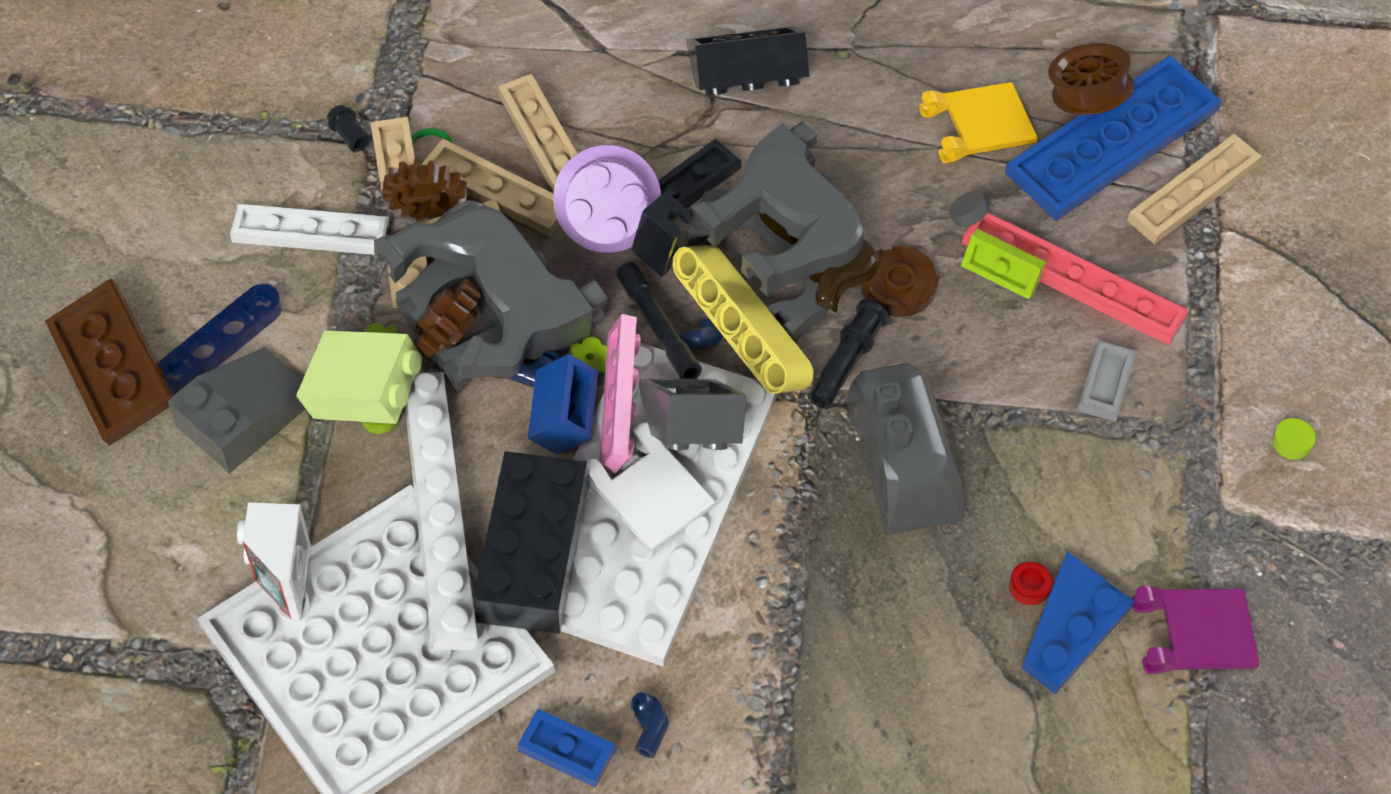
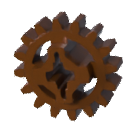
[382,159,467,221]
[413,279,481,358]

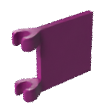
[1132,586,1259,674]

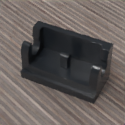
[631,189,691,277]

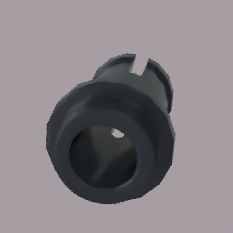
[327,105,371,152]

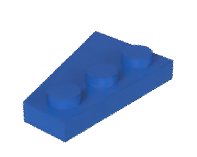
[1022,551,1134,694]

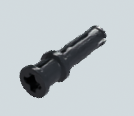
[807,299,890,409]

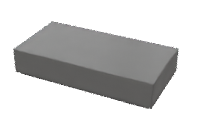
[1077,340,1136,422]

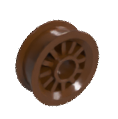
[1048,43,1134,115]

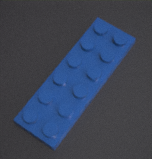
[1005,55,1222,221]

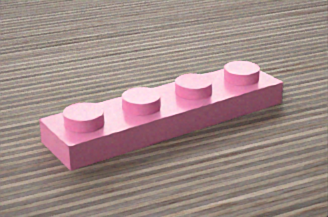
[600,314,640,475]

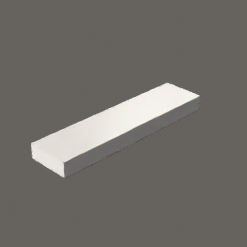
[230,204,390,255]

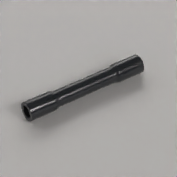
[616,262,702,379]

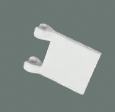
[587,422,716,552]

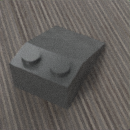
[167,347,306,474]

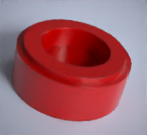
[1009,562,1053,606]

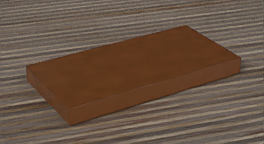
[45,279,174,446]

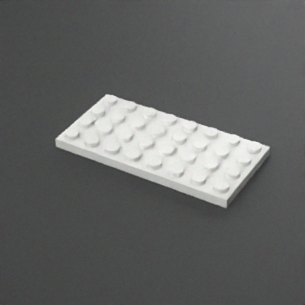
[561,343,778,667]

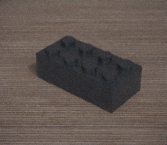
[473,451,589,634]

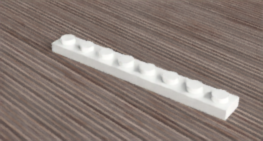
[405,372,478,650]

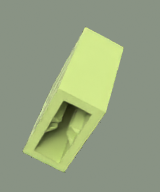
[296,330,423,424]

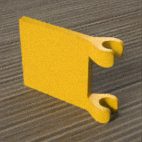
[919,82,1038,163]

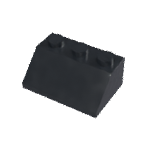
[686,26,810,95]

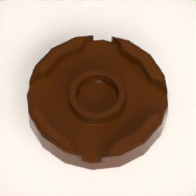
[861,246,938,317]

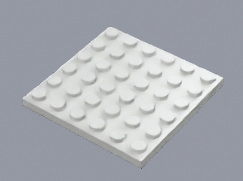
[197,485,555,794]

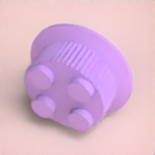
[553,145,661,253]

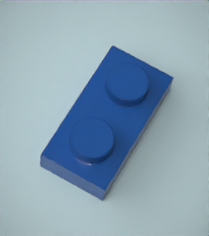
[517,709,616,788]

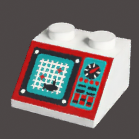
[237,502,311,620]

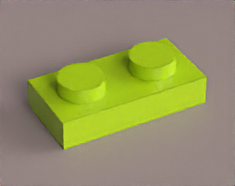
[961,229,1047,299]

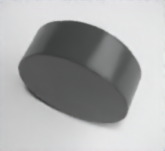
[949,191,989,227]

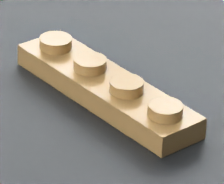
[498,74,578,193]
[1127,134,1262,245]
[422,138,560,237]

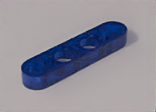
[158,284,282,395]

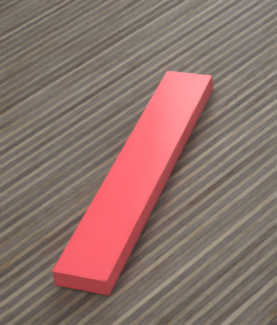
[962,212,1189,345]

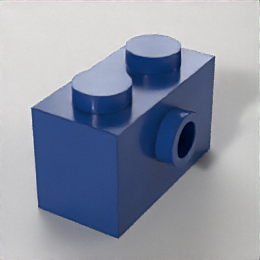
[527,354,598,455]

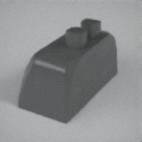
[846,363,965,535]

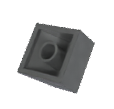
[639,378,747,450]

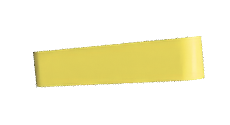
[672,245,813,394]

